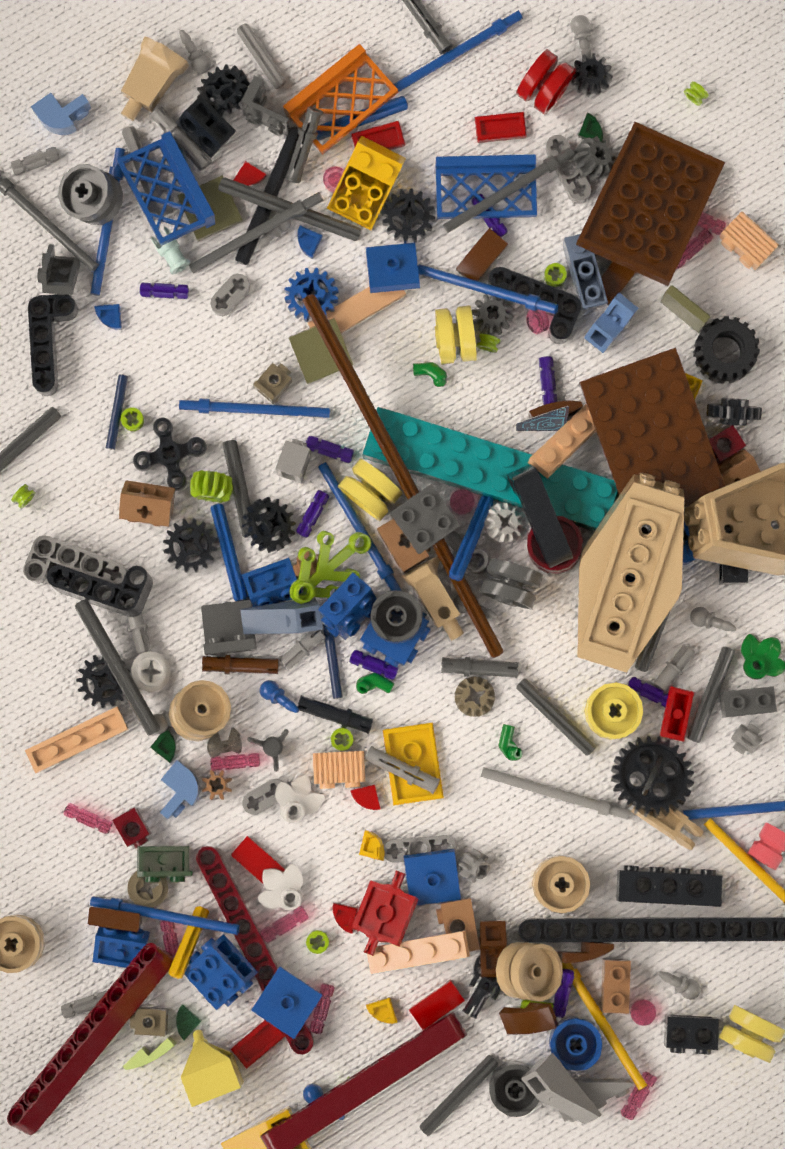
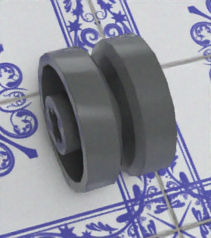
[58,164,123,225]
[480,558,543,610]

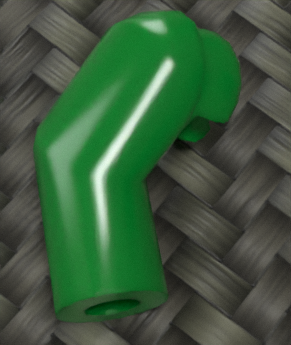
[413,362,448,387]
[356,672,395,694]
[498,724,523,761]

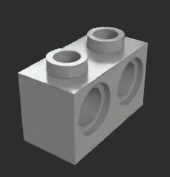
[275,439,311,484]

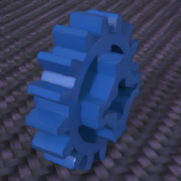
[284,268,339,323]

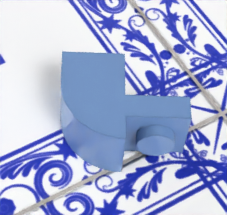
[31,92,92,135]
[584,293,639,353]
[160,760,200,819]

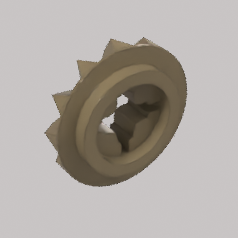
[455,676,495,717]
[127,871,169,908]

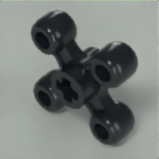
[133,417,207,491]

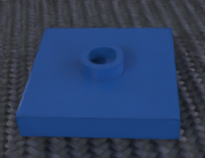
[365,243,420,293]
[403,849,461,906]
[251,966,323,1039]

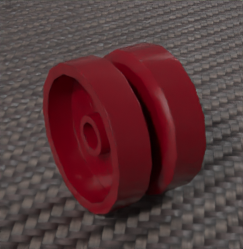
[527,516,583,575]

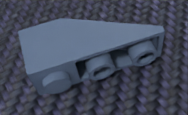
[563,234,608,310]
[240,597,323,634]

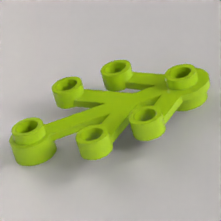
[290,531,371,604]

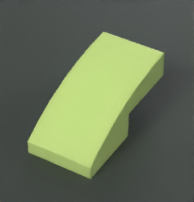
[122,1036,176,1070]

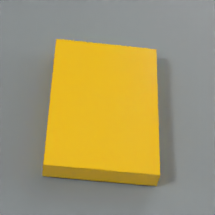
[383,722,444,806]

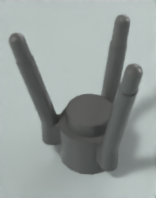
[247,729,289,772]

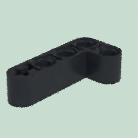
[488,267,582,344]
[28,294,79,397]
[507,464,573,568]
[47,565,153,617]

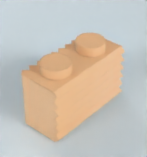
[719,211,779,270]
[313,751,366,789]

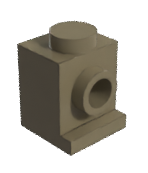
[253,363,293,404]
[130,1007,169,1037]

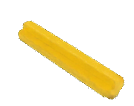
[169,906,209,979]

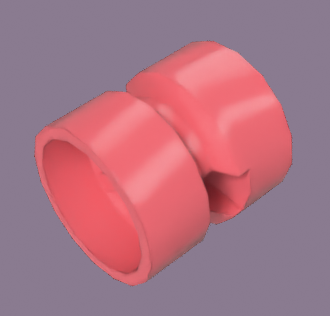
[747,822,785,870]

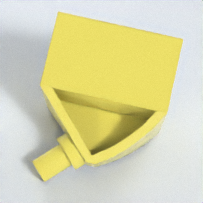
[181,1030,244,1107]

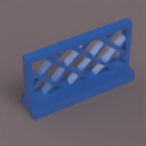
[116,131,215,246]
[435,154,537,219]

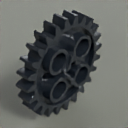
[610,735,694,818]

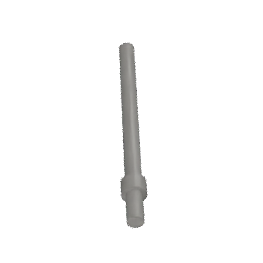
[481,767,630,820]

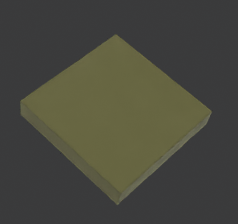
[177,175,243,242]
[660,285,710,333]
[288,318,353,384]

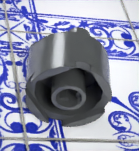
[371,590,422,644]
[489,1061,540,1117]

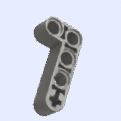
[23,535,127,586]

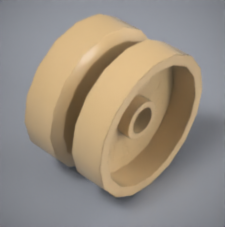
[169,680,231,742]
[532,855,590,913]
[0,915,45,973]
[496,942,563,1001]

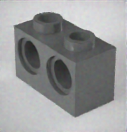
[719,686,777,718]

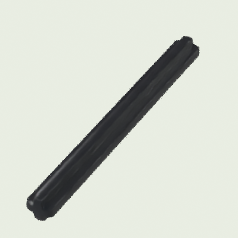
[235,127,299,265]

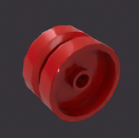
[516,49,576,115]

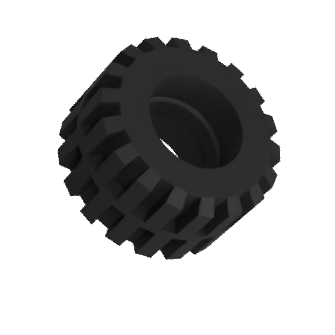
[693,316,760,384]

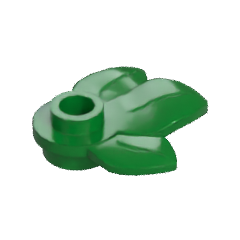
[741,634,785,680]

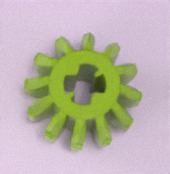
[190,470,233,503]

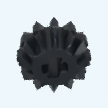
[571,53,613,97]

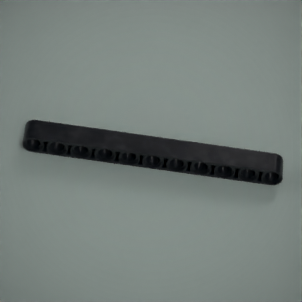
[517,916,785,943]

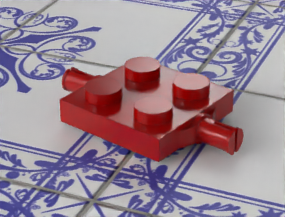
[351,870,419,956]

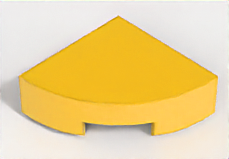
[359,830,385,861]
[366,997,398,1024]

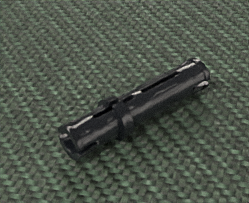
[297,695,374,734]

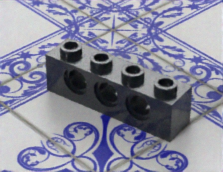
[616,865,723,907]

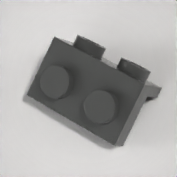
[37,244,81,295]

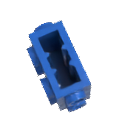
[318,573,377,640]
[360,611,431,668]
[184,934,258,1010]

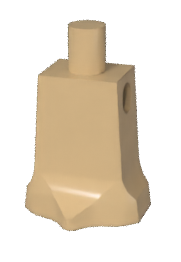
[120,36,189,122]
[402,556,464,641]

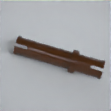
[202,654,279,675]

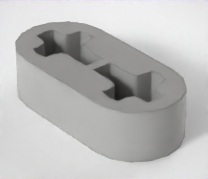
[210,274,250,317]
[242,779,284,815]

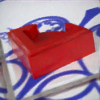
[233,161,267,186]
[350,785,381,810]
[333,903,358,934]

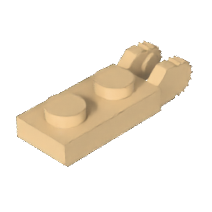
[631,790,704,850]

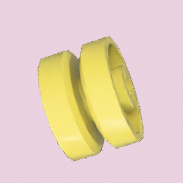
[434,305,477,365]
[338,459,403,521]
[584,682,643,740]
[719,1005,785,1063]

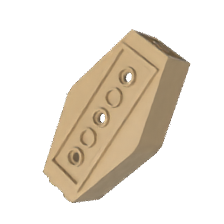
[684,463,785,576]
[577,472,684,673]

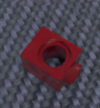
[709,425,746,464]
[112,807,152,849]

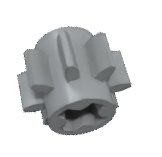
[731,723,763,754]
[458,848,490,883]

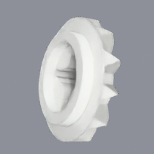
[484,503,524,543]
[130,651,170,692]

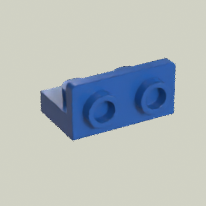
[242,558,302,607]
[92,927,150,968]

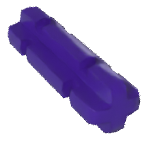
[471,193,508,238]
[140,282,189,299]
[538,356,558,405]
[306,436,354,463]
[296,490,329,538]
[349,650,399,680]
[628,677,668,707]
[553,968,574,1018]

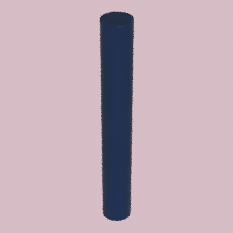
[105,374,128,450]
[322,624,343,699]

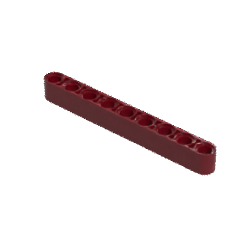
[196,846,314,1055]
[7,943,173,1135]
[260,1012,468,1149]

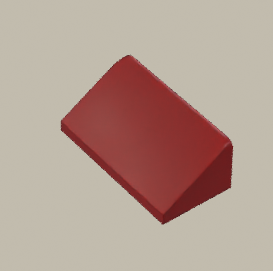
[659,686,695,742]
[408,979,465,1030]

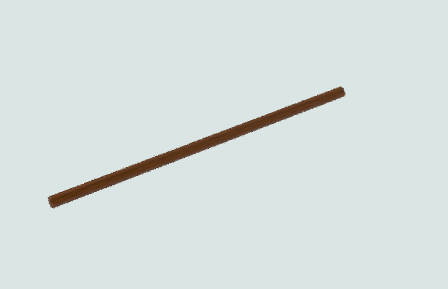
[302,294,503,658]

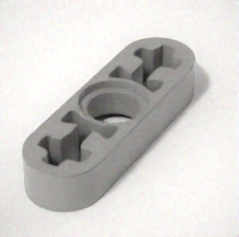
[546,135,591,204]
[384,835,457,863]

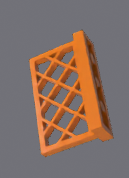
[283,43,398,155]

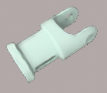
[151,227,191,275]

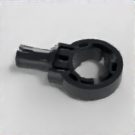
[462,955,502,1019]

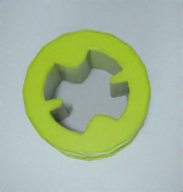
[683,81,709,106]
[544,263,567,287]
[476,333,501,353]
[121,407,144,431]
[11,484,36,509]
[331,728,353,751]
[306,930,329,954]

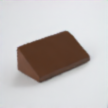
[87,906,142,932]

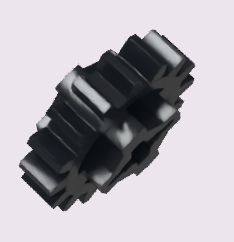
[197,64,250,116]
[381,188,435,244]
[706,398,762,426]
[242,497,296,553]
[163,518,218,574]
[76,655,131,709]

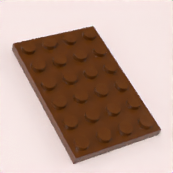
[576,121,725,286]
[579,347,725,507]

